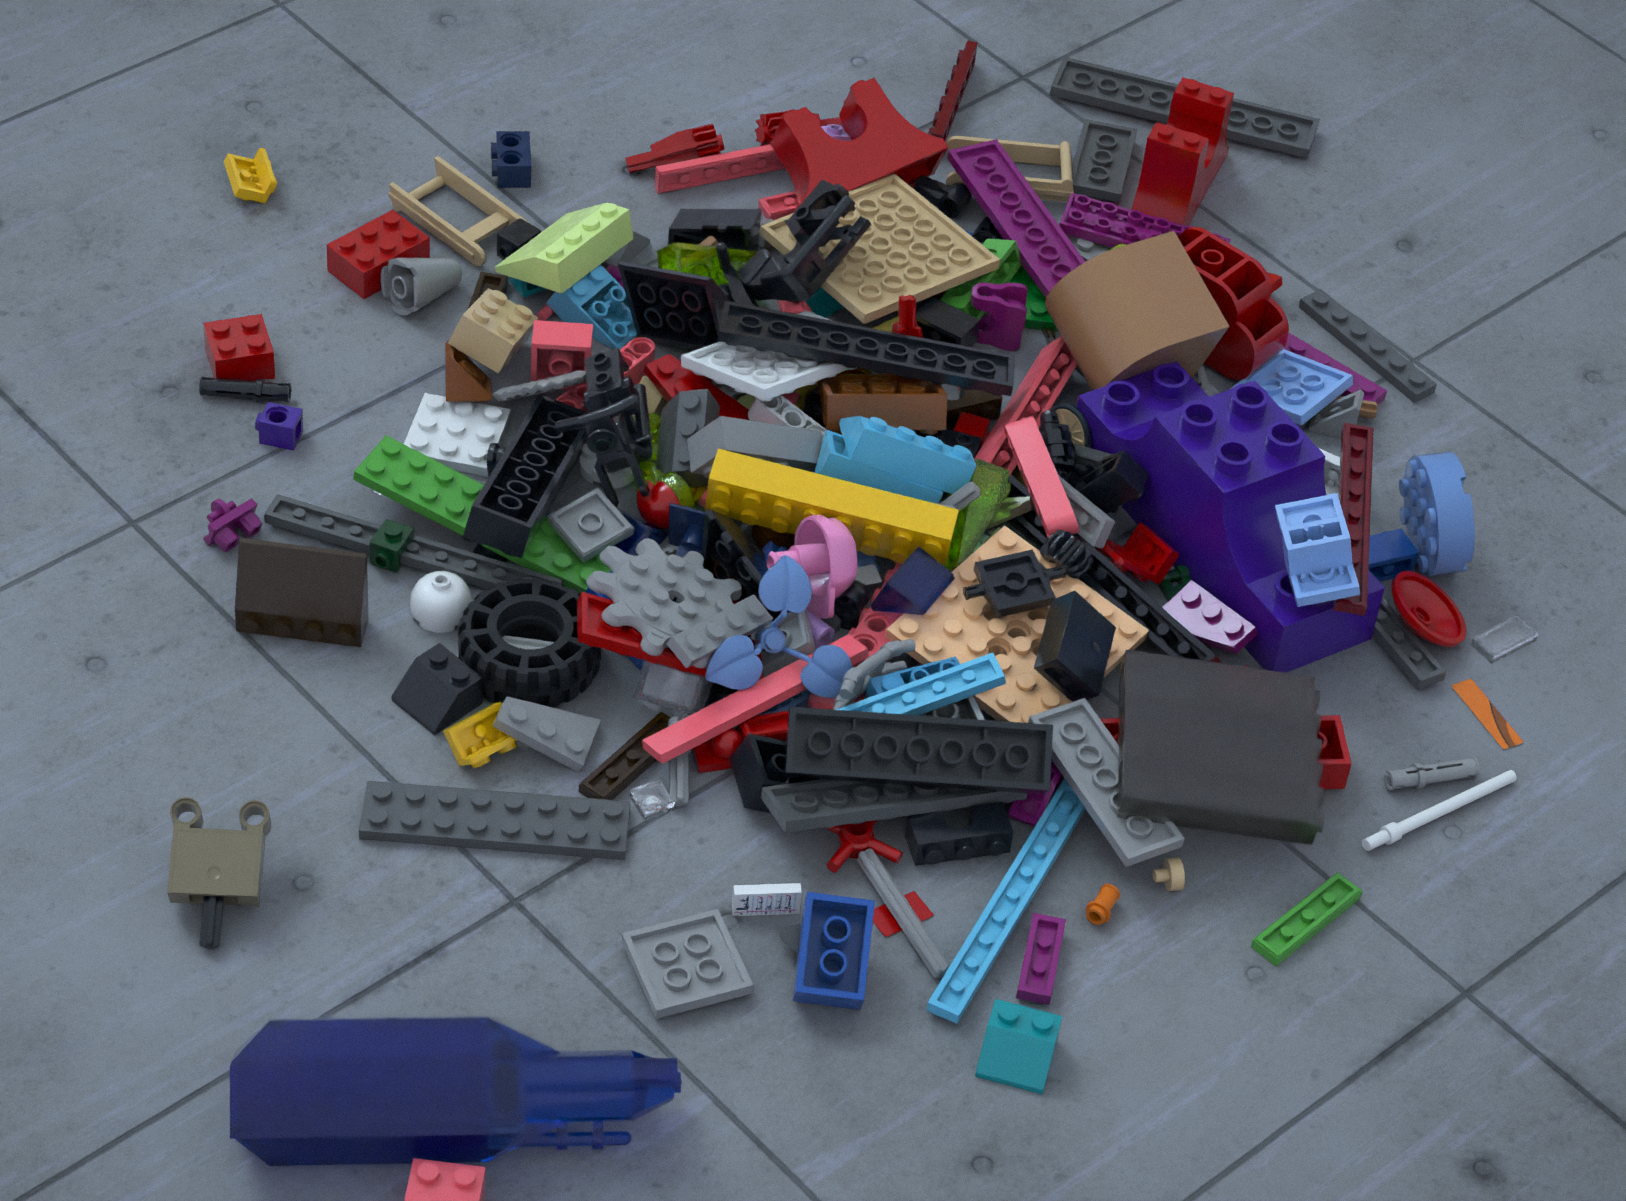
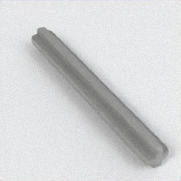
[857,848,950,979]

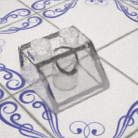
[633,661,714,718]

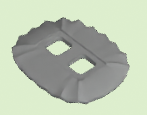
[492,370,587,402]

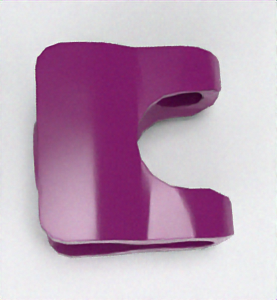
[970,283,1028,351]

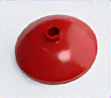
[1391,571,1467,647]

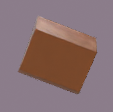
[445,340,492,401]

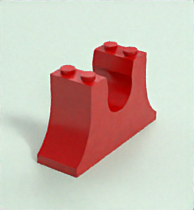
[1131,77,1234,226]
[771,78,948,208]

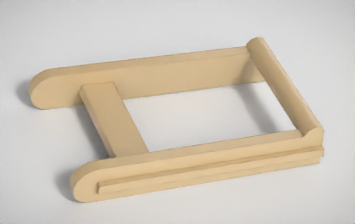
[946,136,1074,202]
[388,156,527,267]

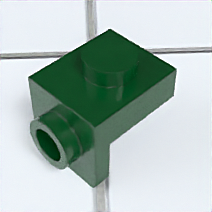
[369,519,414,573]

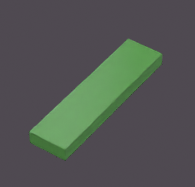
[1251,872,1363,966]

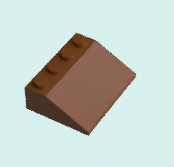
[817,374,947,435]

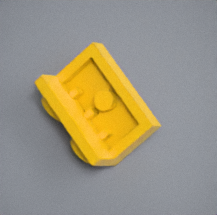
[224,148,277,203]
[443,702,517,768]

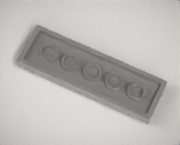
[1028,698,1185,867]

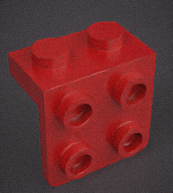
[1095,522,1180,584]

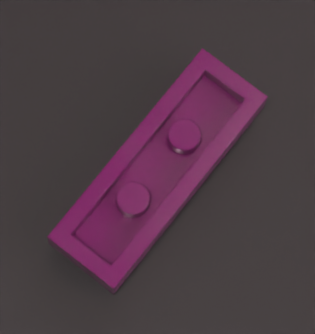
[1016,913,1066,1005]

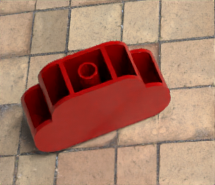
[1177,227,1289,380]

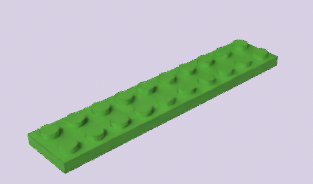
[353,435,612,594]

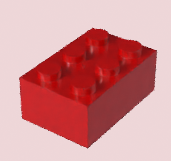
[326,209,430,299]

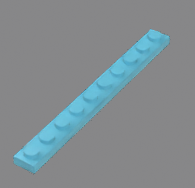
[926,779,1086,1024]

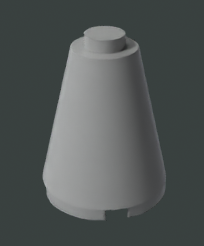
[381,258,462,316]

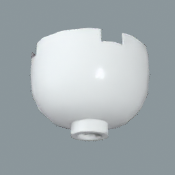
[410,571,472,633]

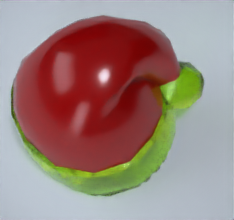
[636,468,696,529]

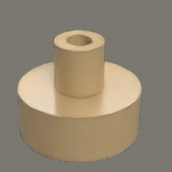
[1153,857,1185,891]

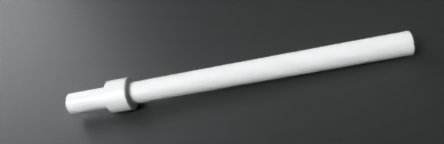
[1362,770,1517,851]

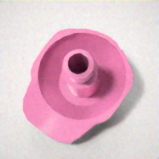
[767,515,858,619]

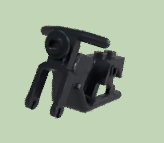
[716,179,871,307]
[554,347,652,507]

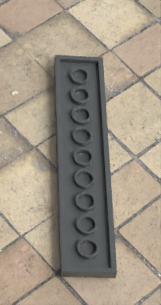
[1050,57,1320,158]

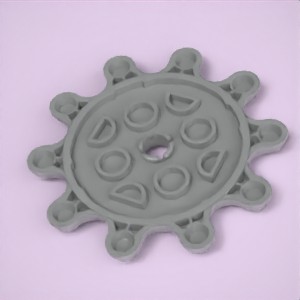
[586,538,755,668]

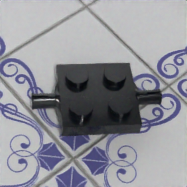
[963,549,1066,618]

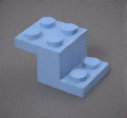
[1275,493,1360,607]

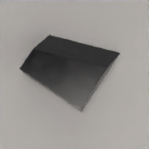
[702,509,789,623]

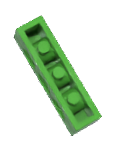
[940,239,1022,320]

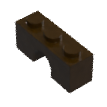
[946,388,1003,430]

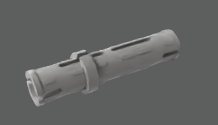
[1384,757,1480,791]

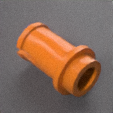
[1085,884,1120,925]

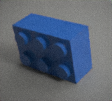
[792,892,875,1010]

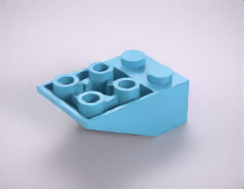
[546,264,637,350]

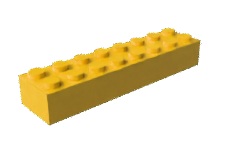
[705,448,959,573]

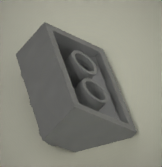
[655,389,720,489]

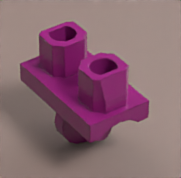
[203,498,262,552]

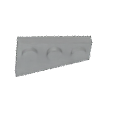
[493,697,601,772]

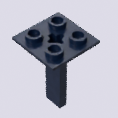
[669,503,705,600]

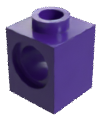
[255,402,303,451]

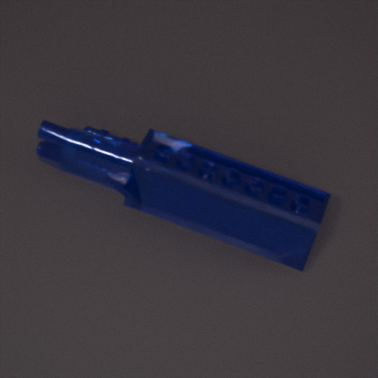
[230,1016,682,1166]

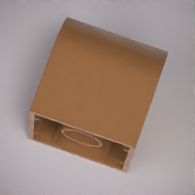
[1045,231,1230,390]

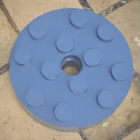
[1399,452,1475,576]

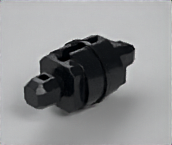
[1039,410,1076,483]

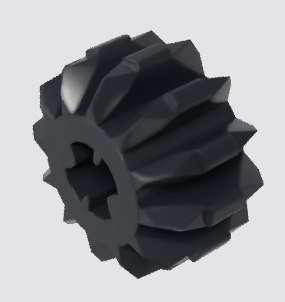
[1040,529,1093,579]

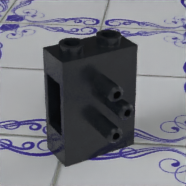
[1034,591,1116,702]

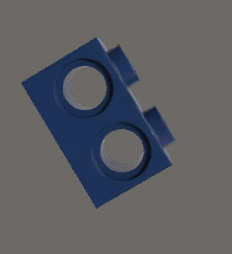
[491,131,531,188]

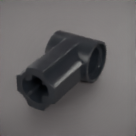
[914,175,972,218]

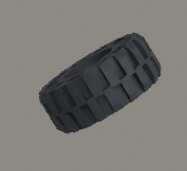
[458,577,601,708]

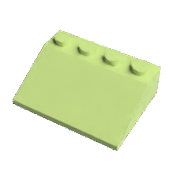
[495,203,633,294]

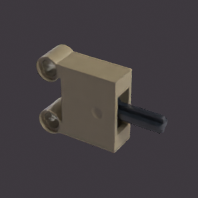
[167,797,272,949]

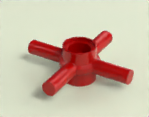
[826,820,903,873]

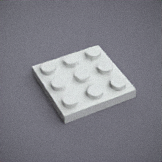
[404,393,511,477]

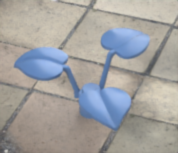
[705,555,852,698]

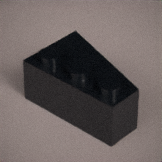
[668,209,761,270]

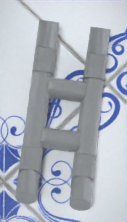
[833,639,916,710]

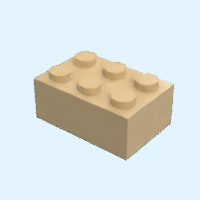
[447,288,538,374]

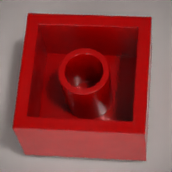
[203,314,275,381]

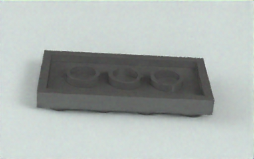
[1072,119,1137,203]

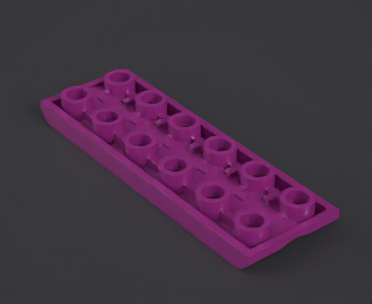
[1059,193,1231,248]

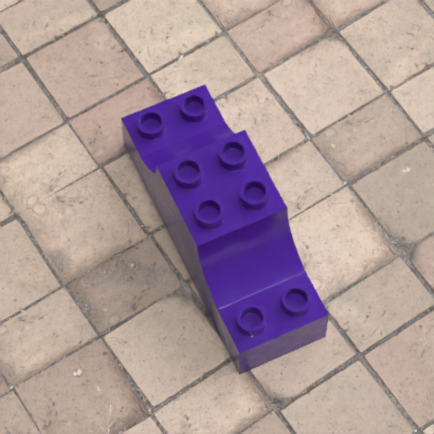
[1076,361,1385,679]

